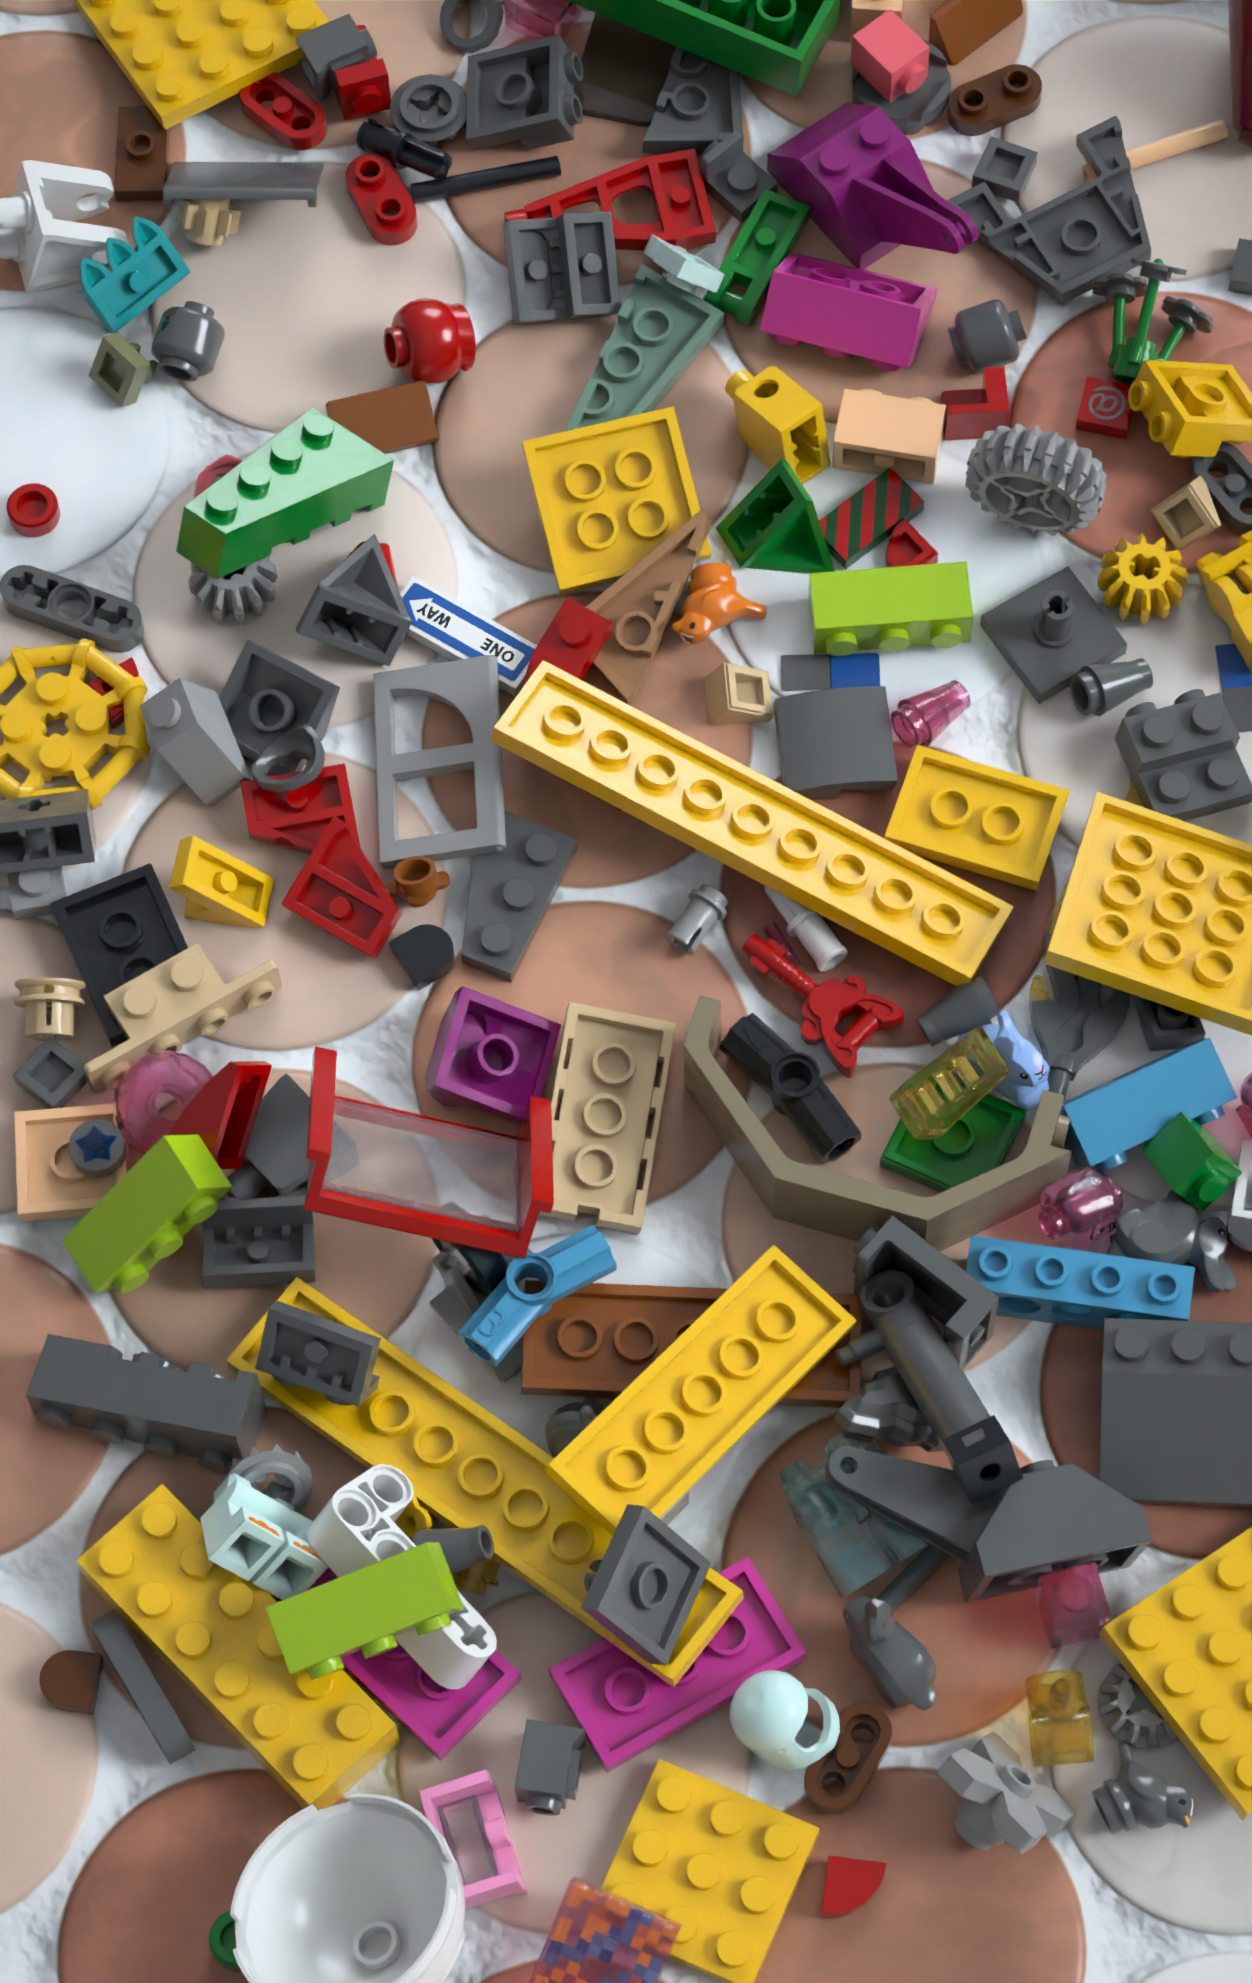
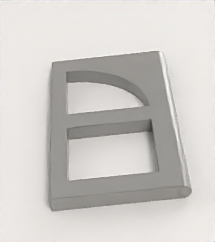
[373,655,506,869]

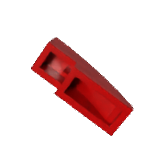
[168,1061,272,1169]

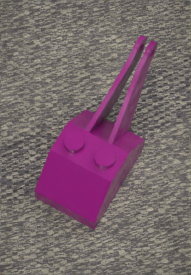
[767,102,979,270]

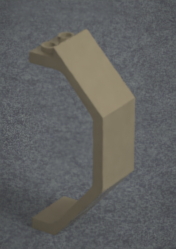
[683,995,1072,1252]

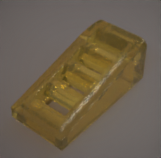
[889,1027,1011,1140]

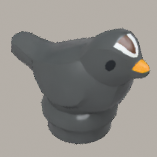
[1092,1742,1195,1834]

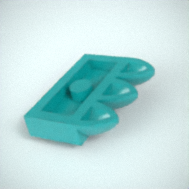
[79,216,191,333]

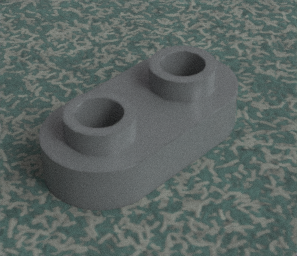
[1191,442,1252,534]

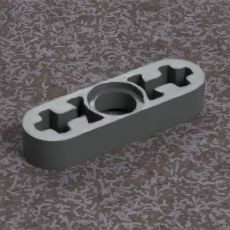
[0,565,144,653]
[89,1609,196,1765]

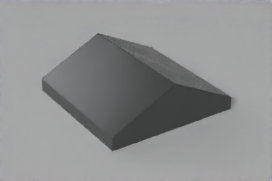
[219,639,340,775]

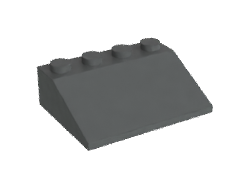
[1099,1318,1252,1508]

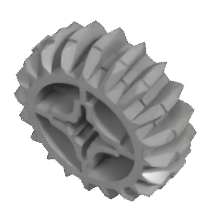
[965,424,1107,536]

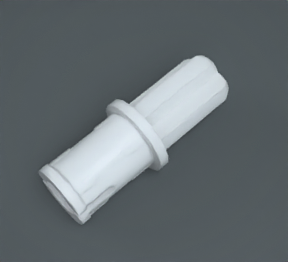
[764,886,848,972]

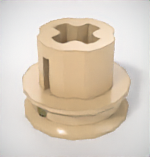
[14,977,86,1041]

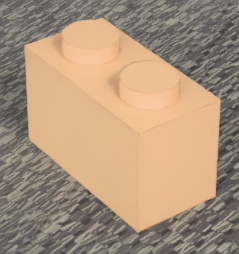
[832,389,946,484]

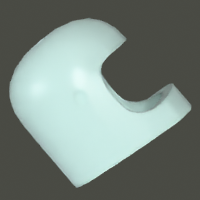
[730,1670,840,1772]

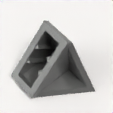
[295,534,412,666]

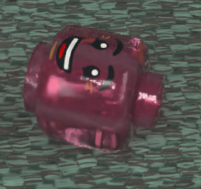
[1038,1167,1123,1249]

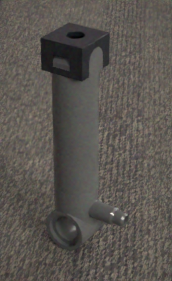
[835,1271,1023,1504]

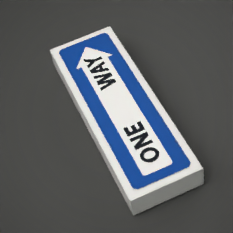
[400,576,537,697]

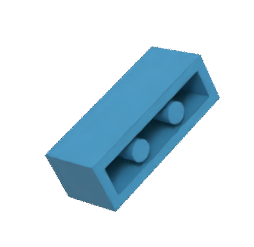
[1061,1038,1237,1173]

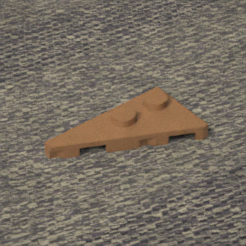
[586,509,712,705]

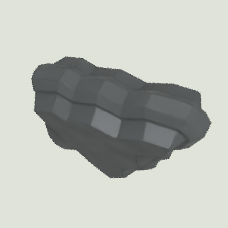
[835,1366,943,1452]

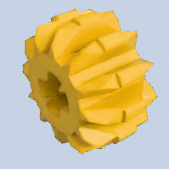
[1097,532,1188,625]

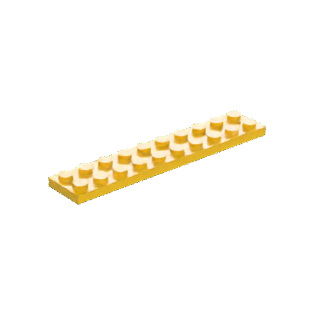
[490,660,1014,986]
[226,1277,744,1687]

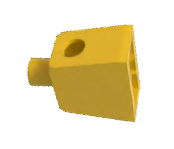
[725,366,831,485]

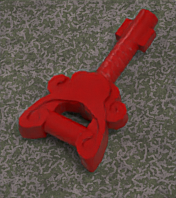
[742,934,904,1078]

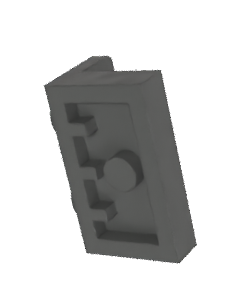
[255,1301,381,1407]

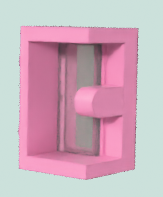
[418,1769,528,1910]

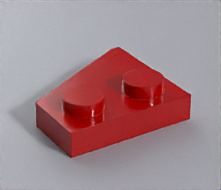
[240,763,360,855]
[281,816,402,960]

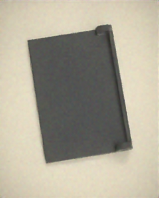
[163,162,324,207]

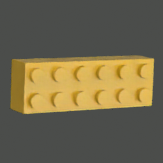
[76,1484,400,1810]

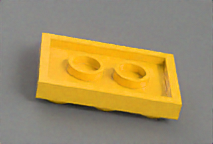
[884,745,1070,891]

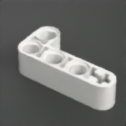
[307,1464,497,1690]

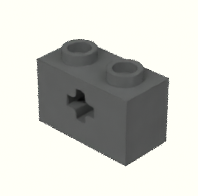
[0,789,96,874]

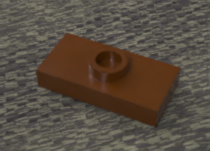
[114,106,170,201]

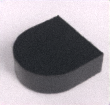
[389,924,454,991]

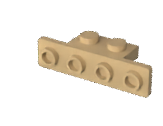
[83,943,282,1093]

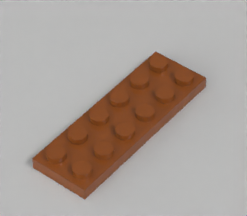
[521,1280,861,1408]

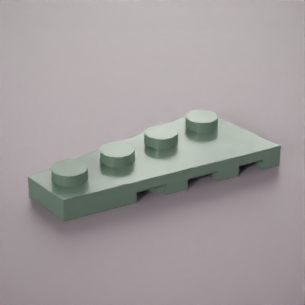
[565,263,724,431]

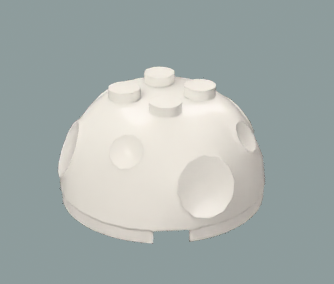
[230,1793,466,1983]

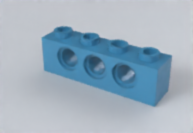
[966,1235,1195,1331]

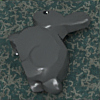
[1106,1189,1237,1293]
[842,1595,937,1711]

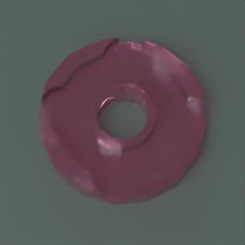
[114,1051,213,1155]

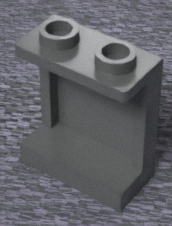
[852,1215,999,1370]

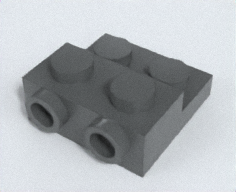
[466,34,584,150]
[1115,689,1252,821]

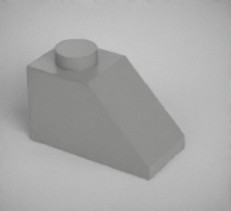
[140,678,251,807]

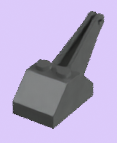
[825,1446,1152,1603]

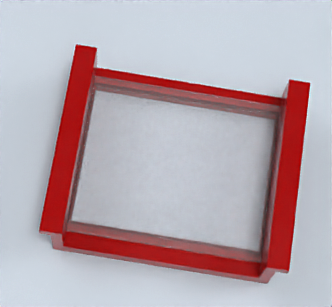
[303,1046,554,1259]

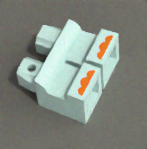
[200,1473,328,1600]

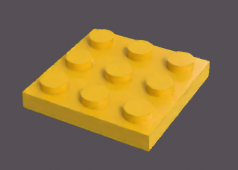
[522,406,712,594]
[587,1758,820,1983]

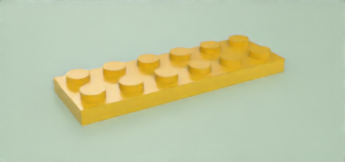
[544,1245,857,1537]

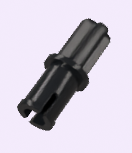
[356,118,453,180]

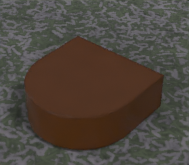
[39,1650,104,1715]

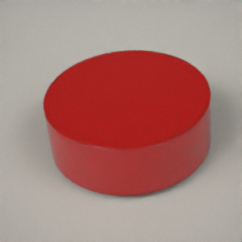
[6,483,60,537]

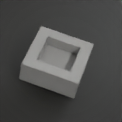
[7,866,66,920]

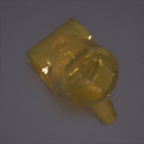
[1025,1670,1094,1767]

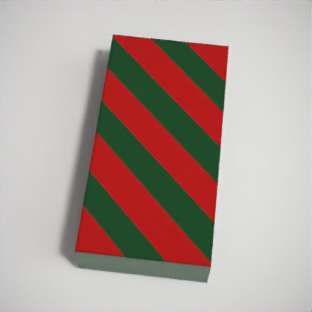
[819,467,924,569]

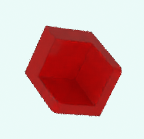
[941,366,1009,441]

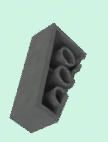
[26,1334,267,1473]

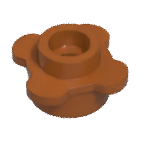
[386,856,450,908]

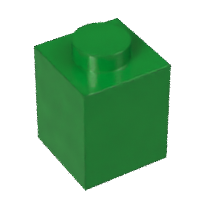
[1142,1111,1242,1211]

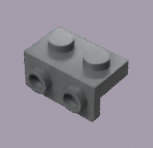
[201,1194,316,1288]

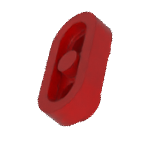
[240,72,327,150]
[345,154,418,245]

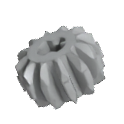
[188,556,278,625]

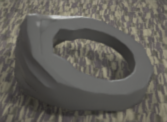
[440,0,504,53]
[252,724,325,793]

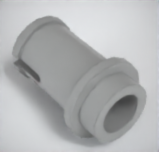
[665,884,729,955]

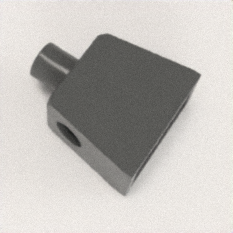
[226,1073,359,1199]

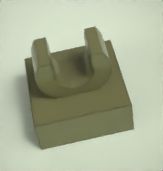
[88,332,158,407]

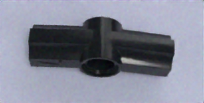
[720,1013,862,1164]

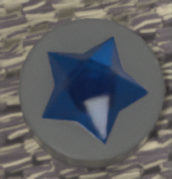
[69,1119,126,1178]

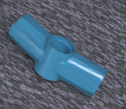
[458,1225,617,1367]

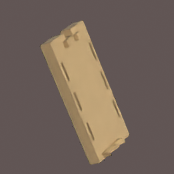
[539,1001,676,1234]

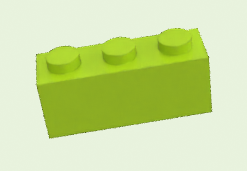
[808,561,973,656]
[62,1134,232,1294]
[265,1542,464,1680]

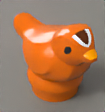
[672,563,767,645]

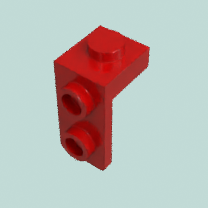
[334,25,391,121]

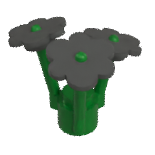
[1093,257,1213,385]

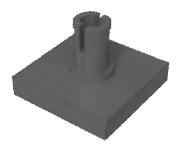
[980,566,1127,704]
[581,1504,711,1666]

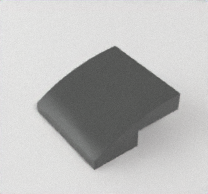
[503,211,621,325]
[773,686,898,799]

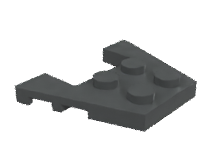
[947,116,1151,304]

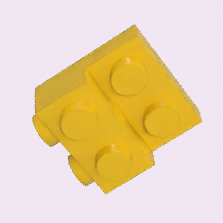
[1128,360,1252,458]

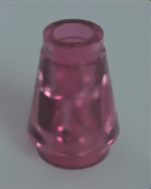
[891,680,971,748]

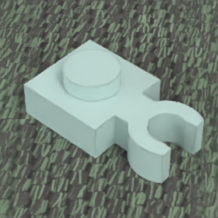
[643,234,725,293]

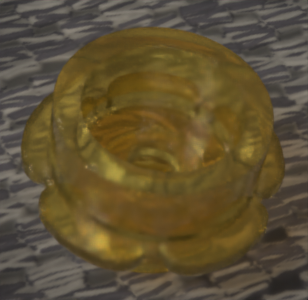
[453,1559,500,1596]

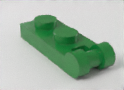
[704,188,810,327]

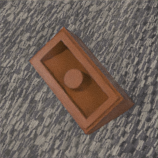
[929,0,1023,66]
[325,380,439,454]

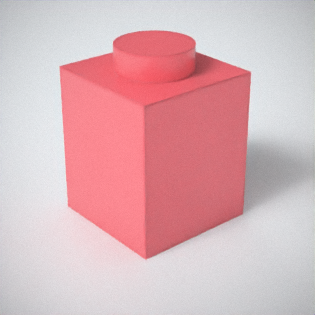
[851,9,930,103]

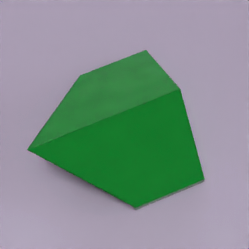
[716,460,835,574]

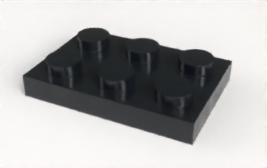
[51,863,188,1047]

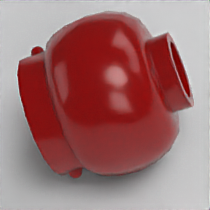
[383,298,476,386]

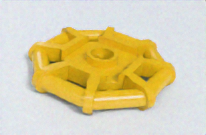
[0,638,151,810]

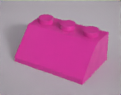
[760,252,938,371]

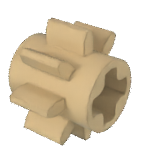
[175,199,241,246]

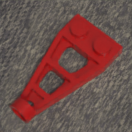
[504,148,716,251]

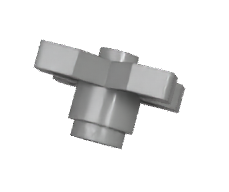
[937,1732,1076,1854]

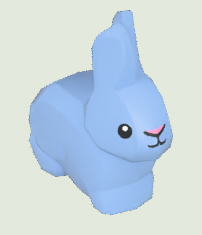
[956,1009,1050,1110]

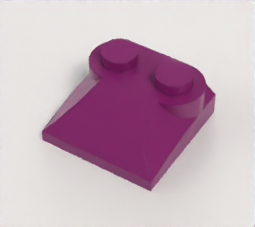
[426,986,561,1123]

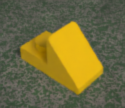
[169,835,274,929]

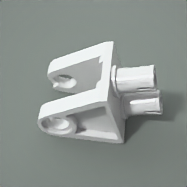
[0,160,130,293]

